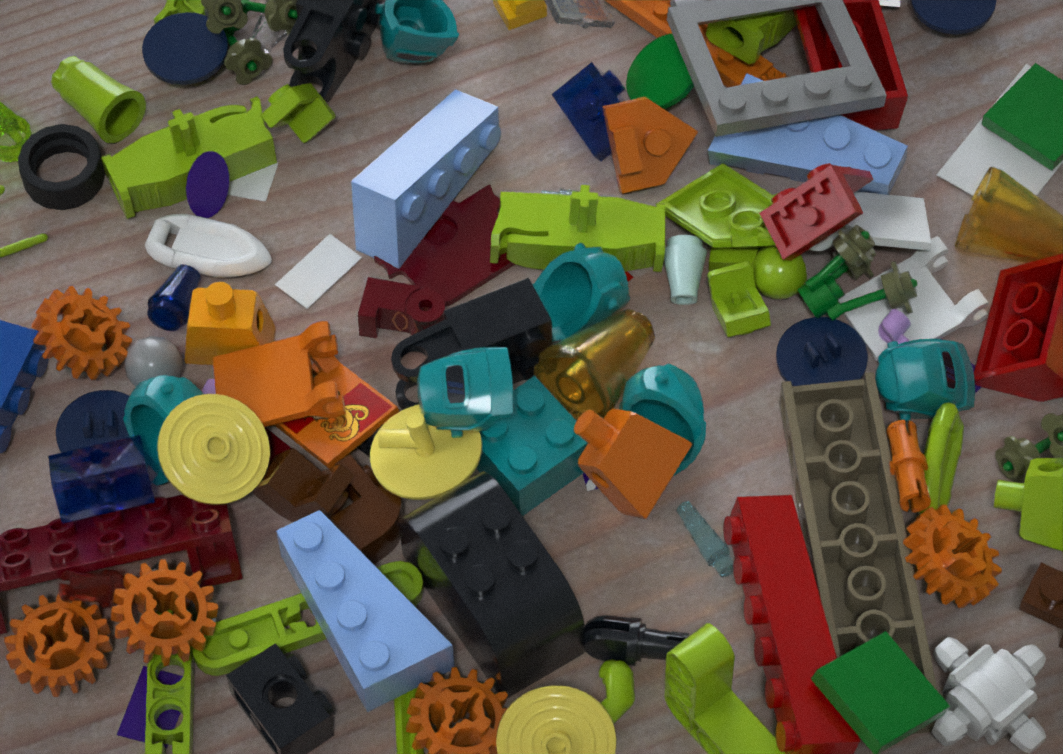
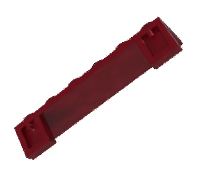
[0,494,243,634]

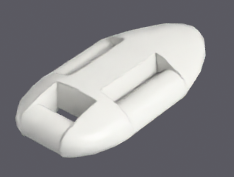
[145,214,272,278]

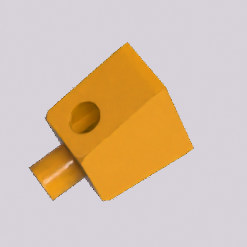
[184,282,276,365]

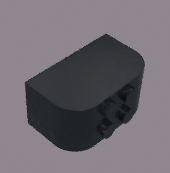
[398,472,585,699]

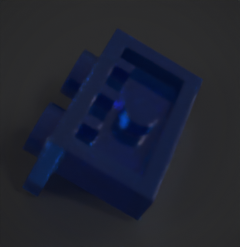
[552,62,626,161]

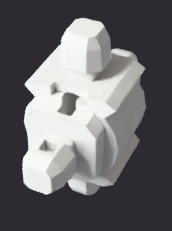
[932,637,1047,754]

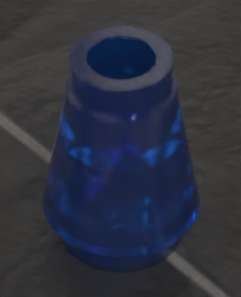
[147,264,201,331]

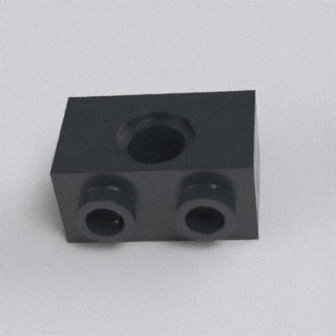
[226,643,335,754]

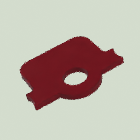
[374,185,515,307]

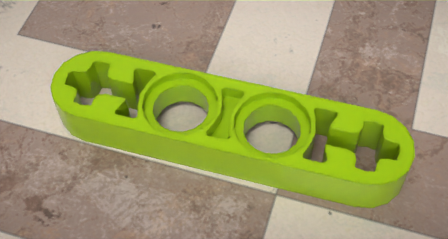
[145,609,194,754]

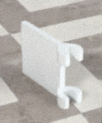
[807,178,931,251]
[839,236,989,364]

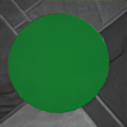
[626,33,694,109]

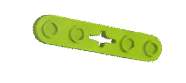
[191,561,424,676]

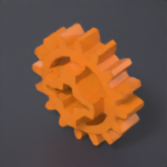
[31,286,132,381]
[903,505,1002,608]
[111,559,218,666]
[4,592,113,697]
[406,667,508,754]

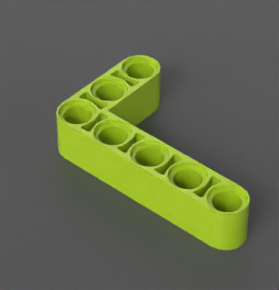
[664,623,785,754]

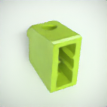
[994,458,1063,551]

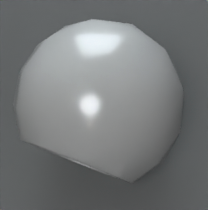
[124,336,183,386]

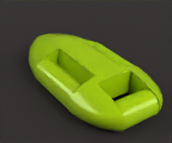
[919,402,964,515]

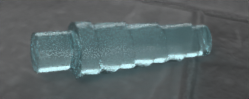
[676,501,734,577]

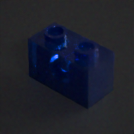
[48,435,155,524]

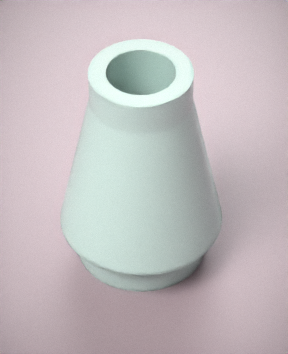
[664,235,707,305]

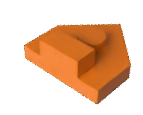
[602,97,698,194]

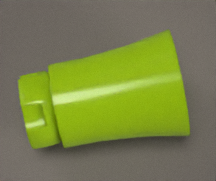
[51,55,146,143]

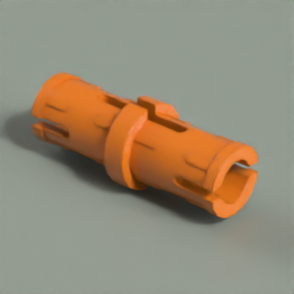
[886,420,931,513]

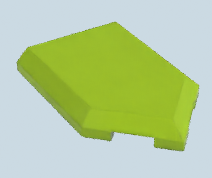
[655,163,775,248]

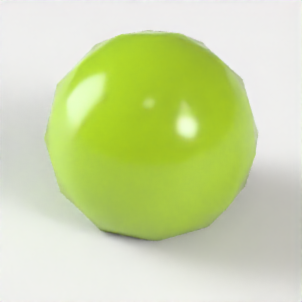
[752,245,807,299]

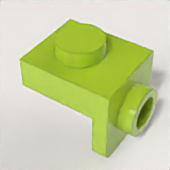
[260,83,336,143]
[707,261,771,337]

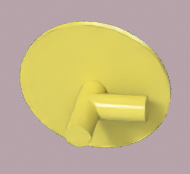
[157,394,270,505]
[370,404,482,500]
[496,685,616,754]

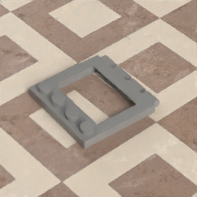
[667,0,887,137]

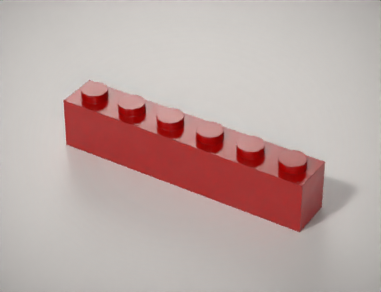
[723,495,860,754]

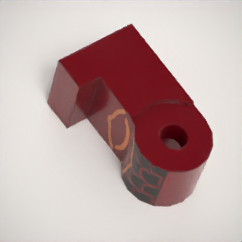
[358,277,446,339]

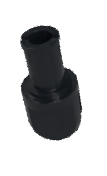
[582,615,689,666]

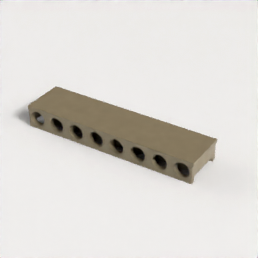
[779,372,938,740]

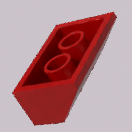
[793,0,908,130]
[974,253,1063,402]

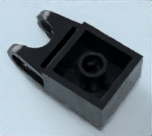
[283,0,385,103]
[391,277,553,410]

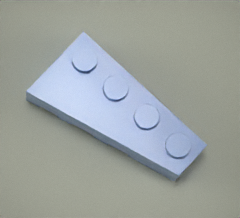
[708,73,908,195]
[351,89,501,269]
[276,510,454,712]

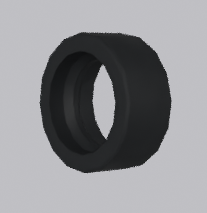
[18,124,106,210]

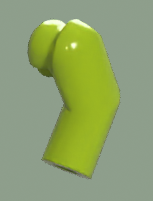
[599,659,635,724]

